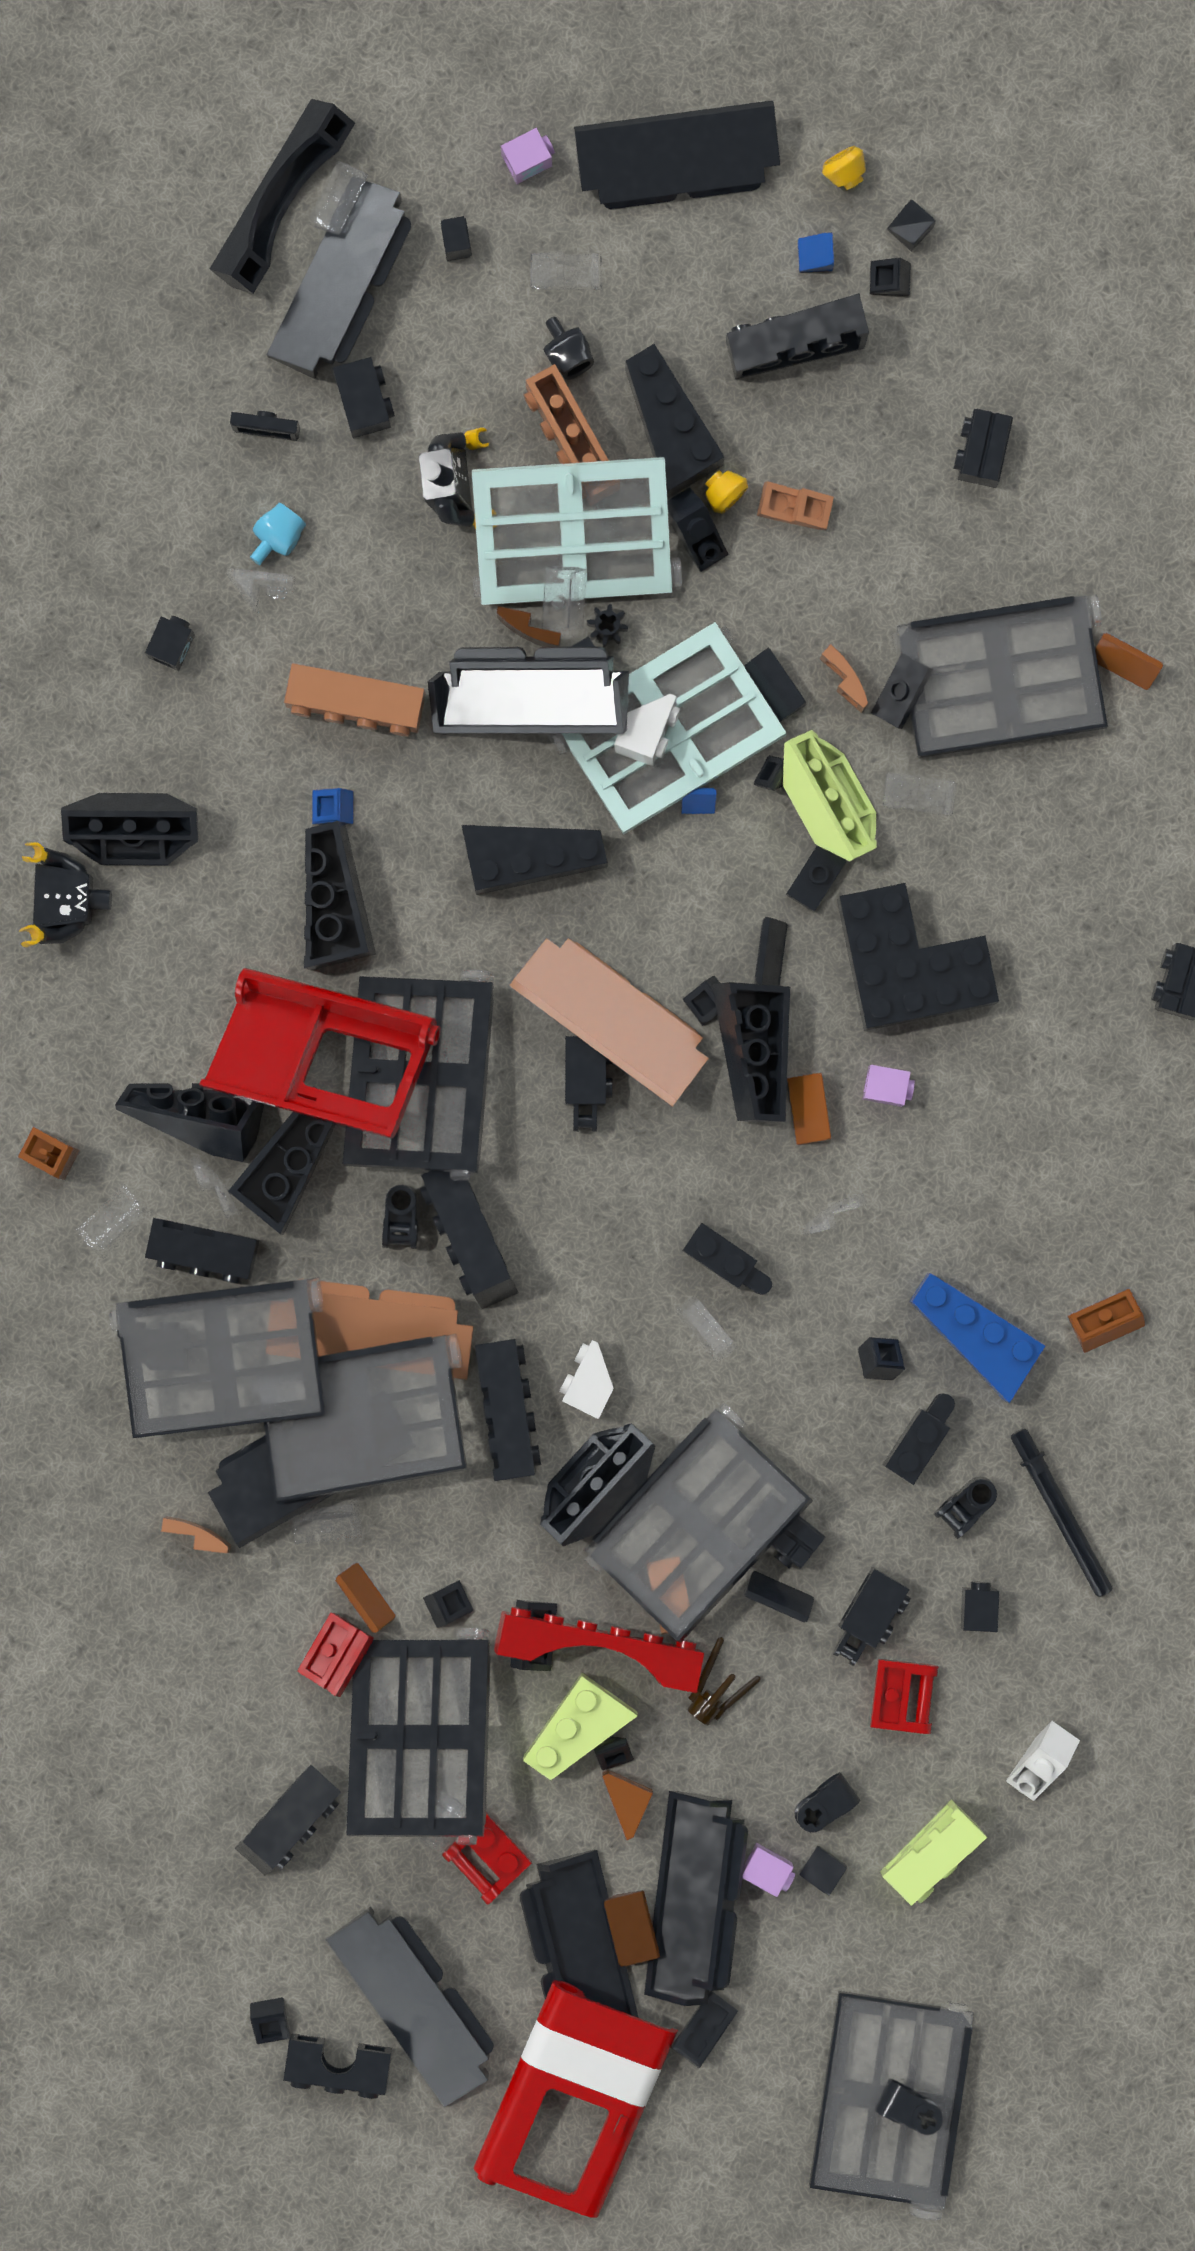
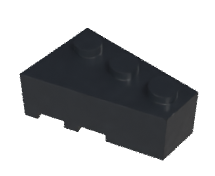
[235,1765,341,1876]

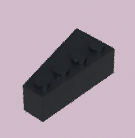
[304,821,376,970]

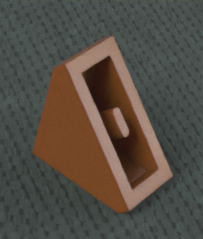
[18,1127,80,1180]
[602,1770,653,1840]

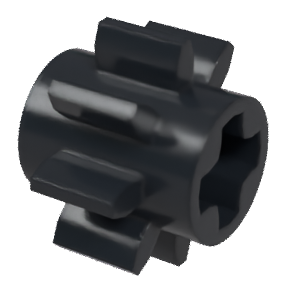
[587,604,628,648]

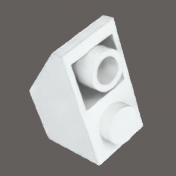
[614,694,681,766]
[559,1340,614,1419]
[1006,1721,1080,1801]

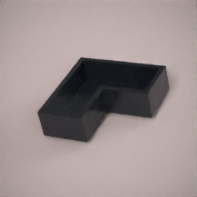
[837,883,999,1031]

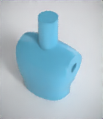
[250,503,306,565]

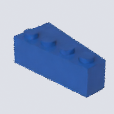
[909,1273,1045,1403]

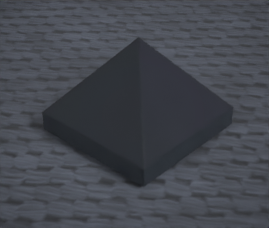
[754,755,784,791]
[594,1736,634,1770]

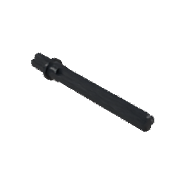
[1011,1428,1112,1597]

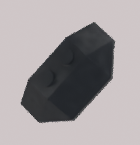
[61,793,199,866]
[540,1423,656,1547]

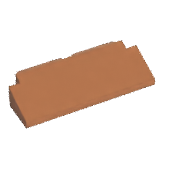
[510,938,709,1107]
[266,1279,474,1380]

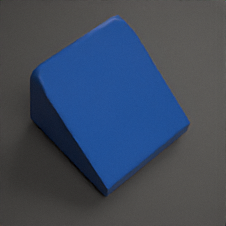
[798,232,834,273]
[312,788,353,824]
[681,788,716,814]

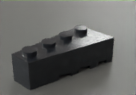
[726,293,869,380]
[625,344,725,499]
[461,825,608,895]
[712,982,790,1123]
[228,1086,336,1235]
[420,1170,519,1309]
[475,1339,541,1481]

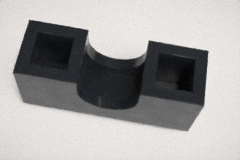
[283,2033,392,2099]

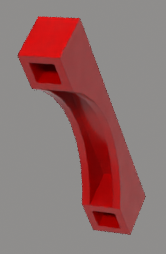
[494,1607,704,1693]

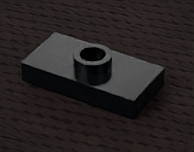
[230,411,300,441]
[871,653,933,729]
[786,845,847,912]
[671,1991,738,2068]

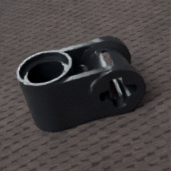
[382,1184,418,1249]
[934,1476,997,1539]
[794,1772,861,1833]
[874,2078,943,2135]

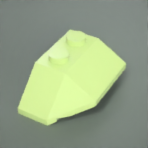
[783,730,877,861]

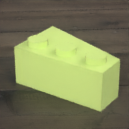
[523,1673,638,1780]

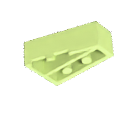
[880,1799,987,1906]

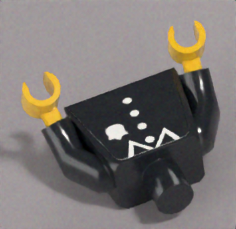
[419,427,497,529]
[19,842,112,947]

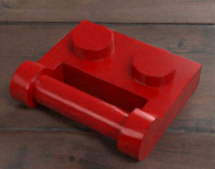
[870,1658,939,1734]
[441,1812,532,1905]

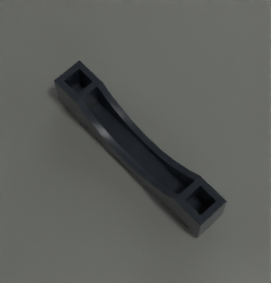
[209,99,355,294]

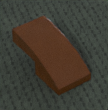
[497,606,561,647]

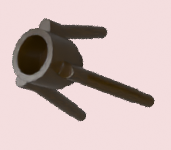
[687,1637,761,1726]

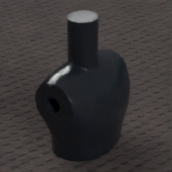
[543,317,594,380]

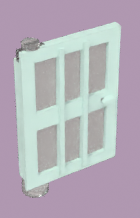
[472,457,682,605]
[547,622,786,835]

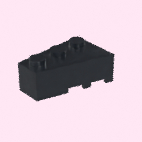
[145,1218,260,1285]

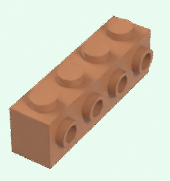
[523,364,620,505]
[284,663,426,736]

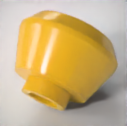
[822,146,866,190]
[705,470,748,514]

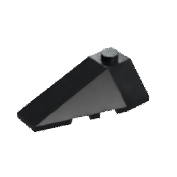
[115,1083,264,1162]

